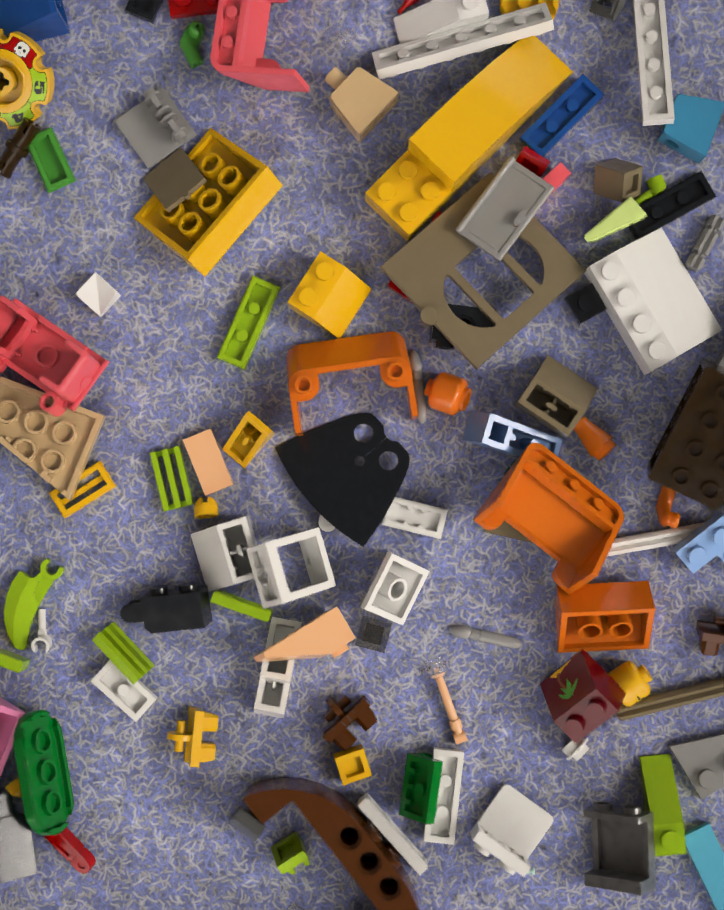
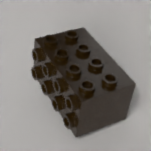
[647,358,724,511]

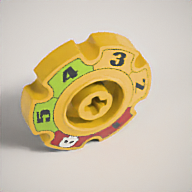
[0,28,55,129]

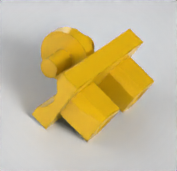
[167,706,219,767]

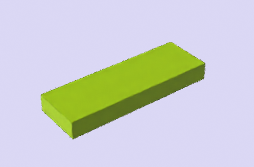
[216,275,281,370]

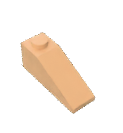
[253,606,356,662]

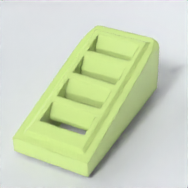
[584,197,647,244]

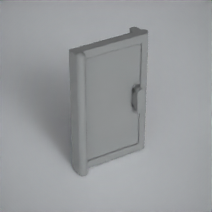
[455,156,555,262]

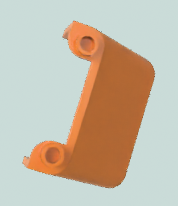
[473,443,624,595]

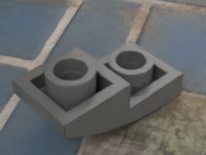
[228,807,266,841]

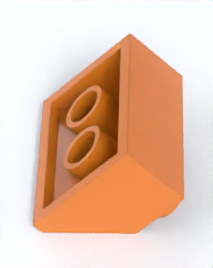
[555,581,655,653]

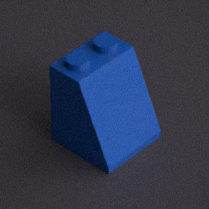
[0,0,70,42]

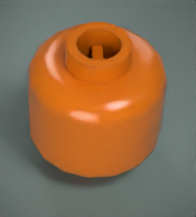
[424,372,472,415]

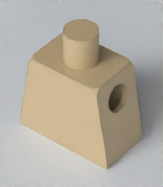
[325,67,399,142]

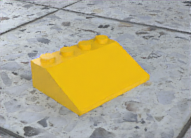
[134,128,283,277]

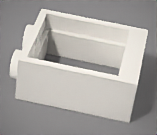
[246,527,336,609]

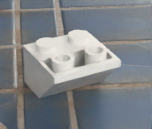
[190,516,257,592]

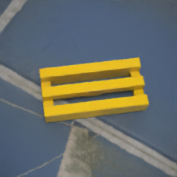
[49,461,117,518]

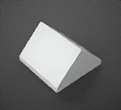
[361,550,430,625]

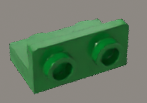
[399,753,443,825]

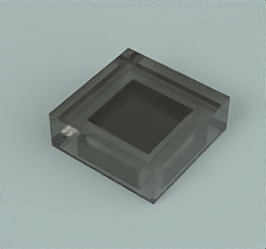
[355,615,392,653]

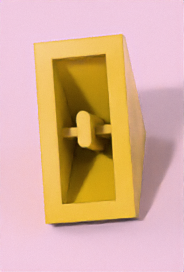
[222,411,275,468]

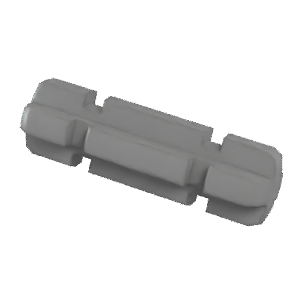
[685,215,724,272]

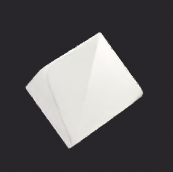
[75,272,121,317]

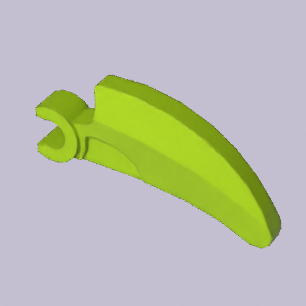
[4,558,64,650]

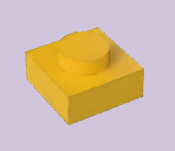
[333,744,372,786]

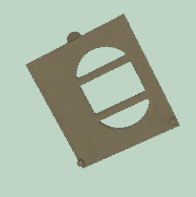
[380,172,586,370]

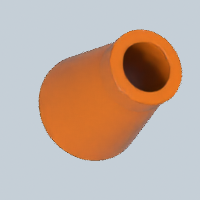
[574,416,617,461]

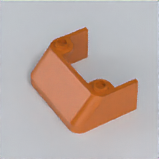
[286,331,418,436]

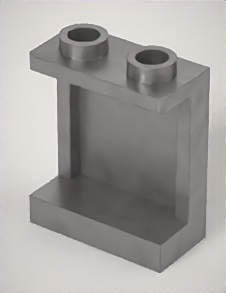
[583,801,656,895]

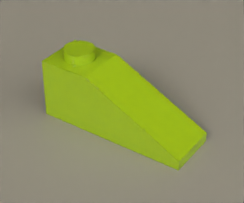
[639,753,687,857]

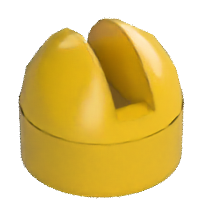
[194,496,219,519]

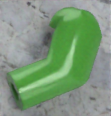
[180,21,205,69]

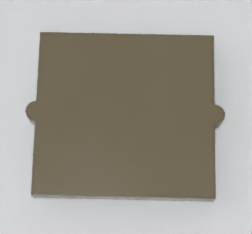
[143,147,207,212]

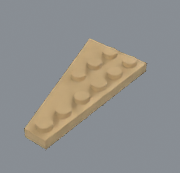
[0,376,106,501]

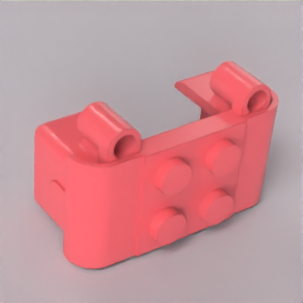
[0,296,110,417]

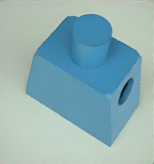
[657,94,724,164]

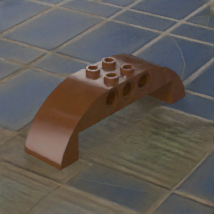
[243,777,420,910]

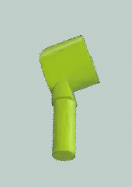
[634,174,666,205]

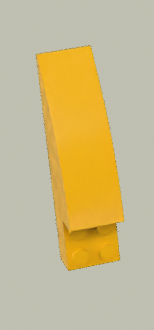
[365,36,573,242]

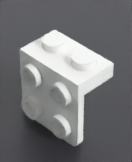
[470,784,553,877]

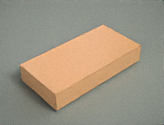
[183,429,234,496]

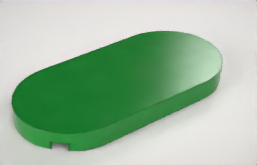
[13,710,74,836]

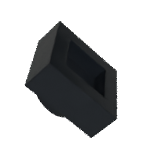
[565,283,607,325]

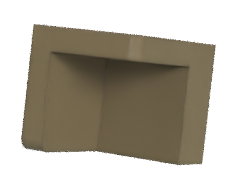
[593,158,643,202]

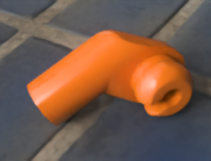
[656,485,680,529]

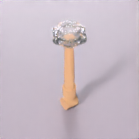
[421,657,468,745]

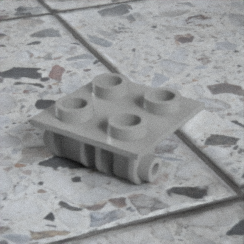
[114,87,197,169]

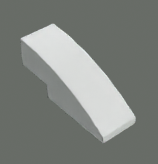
[254,617,302,719]

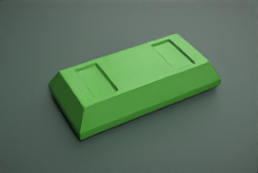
[28,127,76,193]

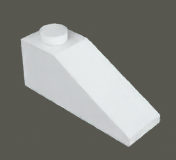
[393,0,489,44]

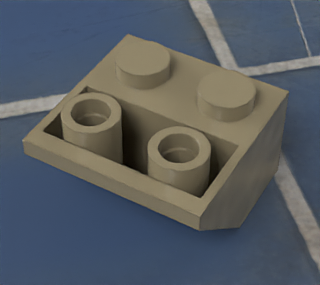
[514,355,598,439]

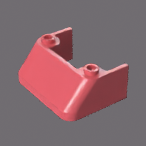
[210,0,310,92]

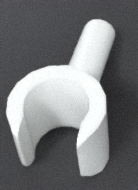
[31,609,52,653]

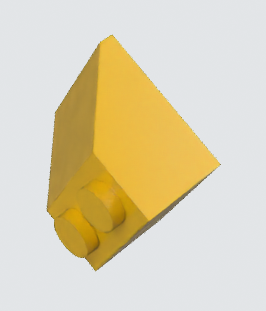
[287,251,372,339]

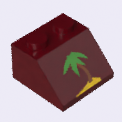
[540,648,626,744]

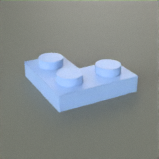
[672,510,724,574]

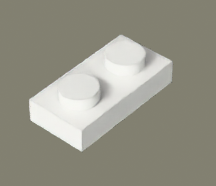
[91,660,158,722]

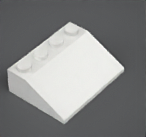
[584,228,722,375]

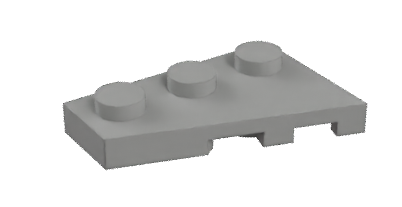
[668,733,724,799]

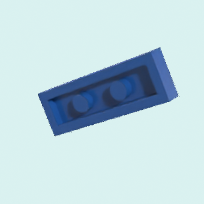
[519,74,604,157]

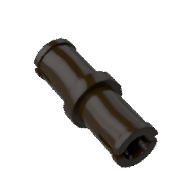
[0,117,41,178]

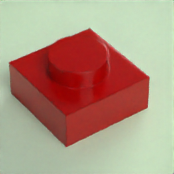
[516,146,551,178]

